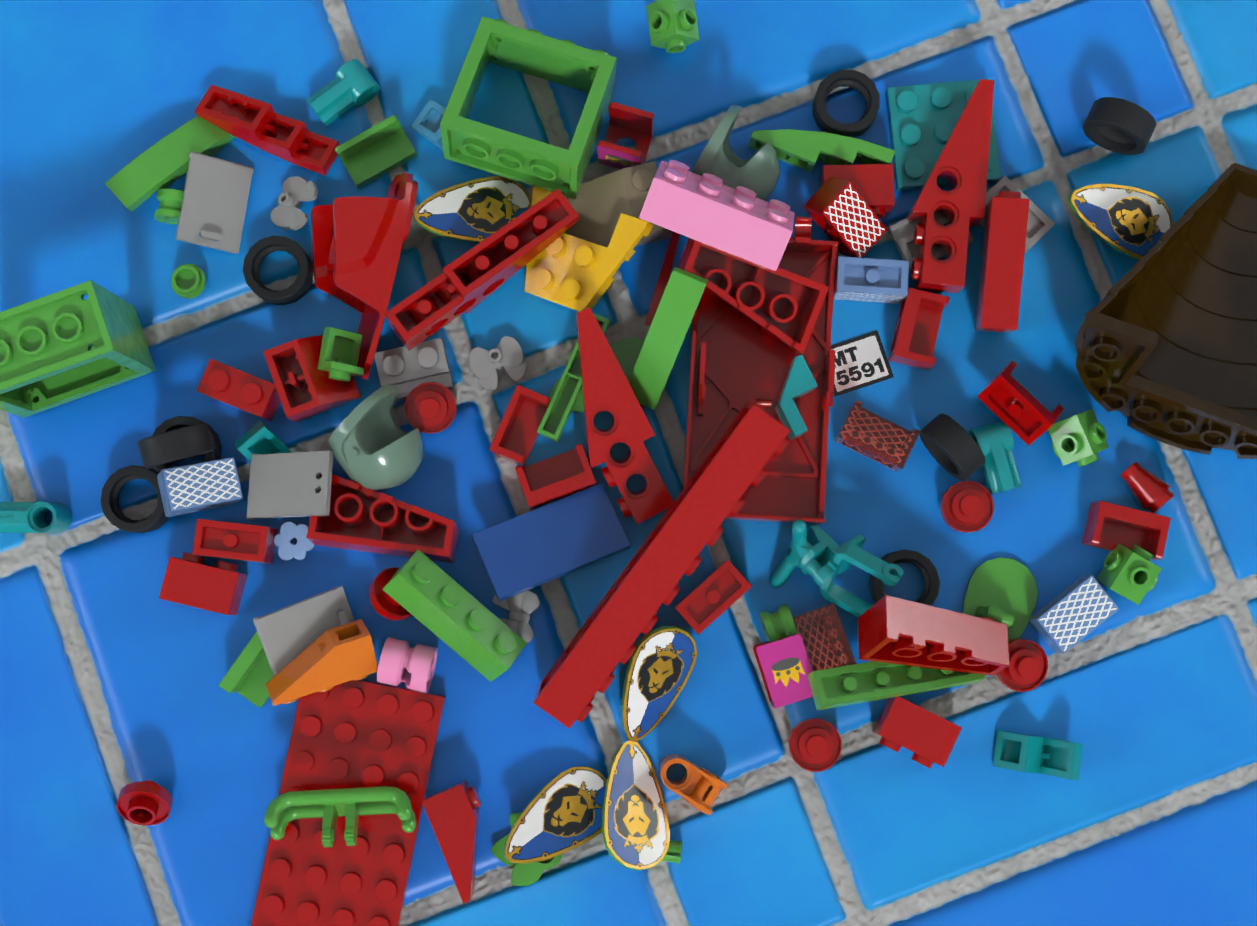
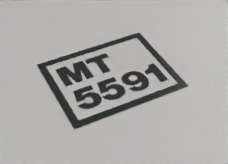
[831,330,894,397]

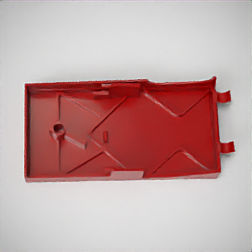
[683,217,839,524]

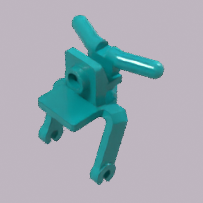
[770,520,904,618]

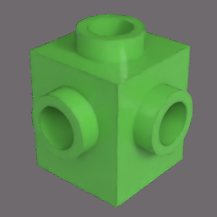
[646,0,700,53]
[1048,409,1109,467]
[1096,543,1162,605]

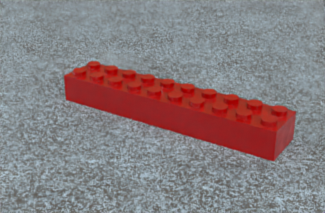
[534,400,790,729]

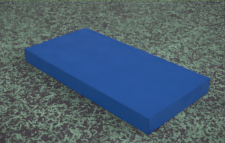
[472,483,631,602]

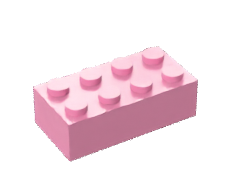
[639,160,795,271]

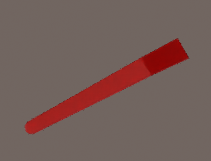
[645,231,680,326]

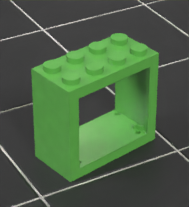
[440,16,617,199]
[0,280,156,418]

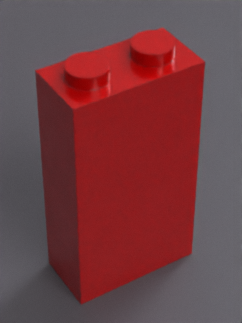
[975,191,1030,333]

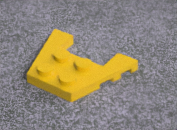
[524,186,654,312]

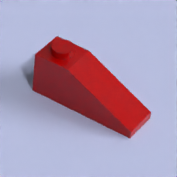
[422,780,482,904]

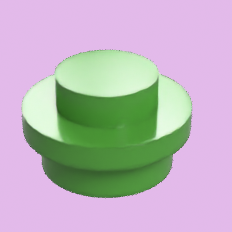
[171,264,207,299]

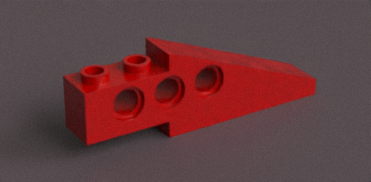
[907,79,994,294]
[386,189,579,351]
[575,307,674,524]

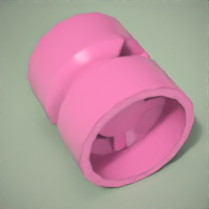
[377,637,438,693]

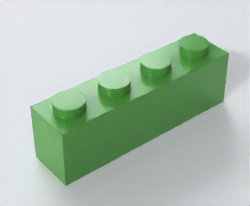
[382,549,527,682]

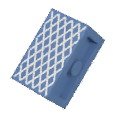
[834,256,909,304]
[157,457,243,517]
[1029,575,1119,654]

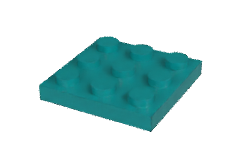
[885,79,1001,191]

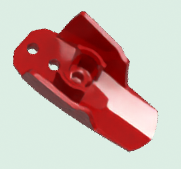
[311,172,418,380]

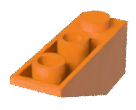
[265,619,378,706]

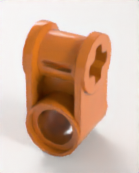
[659,754,729,816]

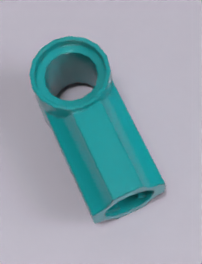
[306,59,380,126]
[969,421,1022,495]
[0,501,72,534]

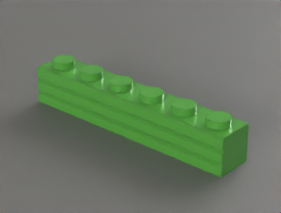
[537,313,610,442]

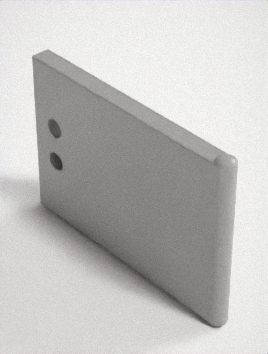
[175,151,254,254]
[246,450,334,520]
[253,585,355,676]

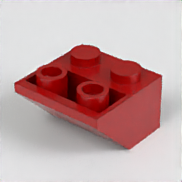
[263,335,361,423]

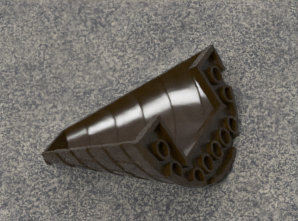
[1075,163,1257,459]

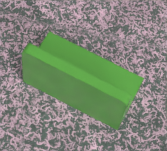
[335,115,418,189]
[218,632,274,707]

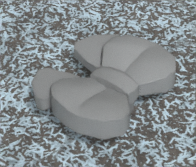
[270,176,318,231]
[469,336,527,390]
[492,590,541,643]

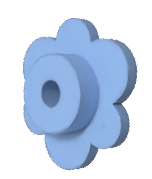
[274,522,315,560]

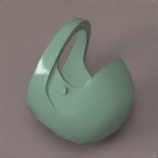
[691,105,781,201]
[328,384,424,491]

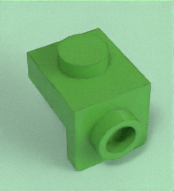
[317,327,364,382]

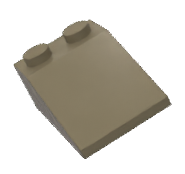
[564,161,671,247]

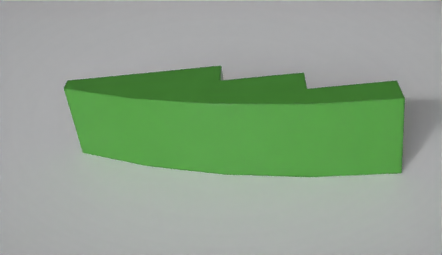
[105,116,235,212]
[748,129,896,173]
[629,266,708,410]

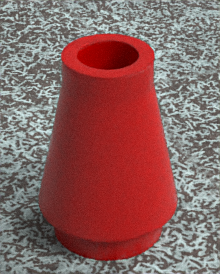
[1120,462,1174,513]

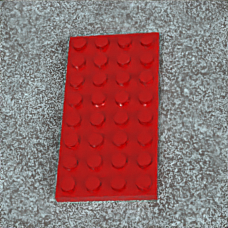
[251,680,446,926]

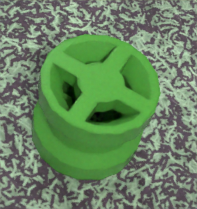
[154,189,184,225]
[759,604,798,643]

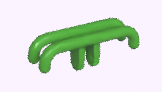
[264,786,416,847]

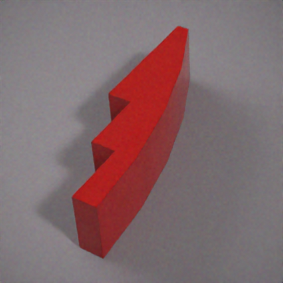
[195,84,340,176]

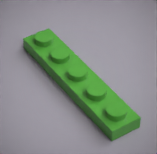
[807,661,984,711]

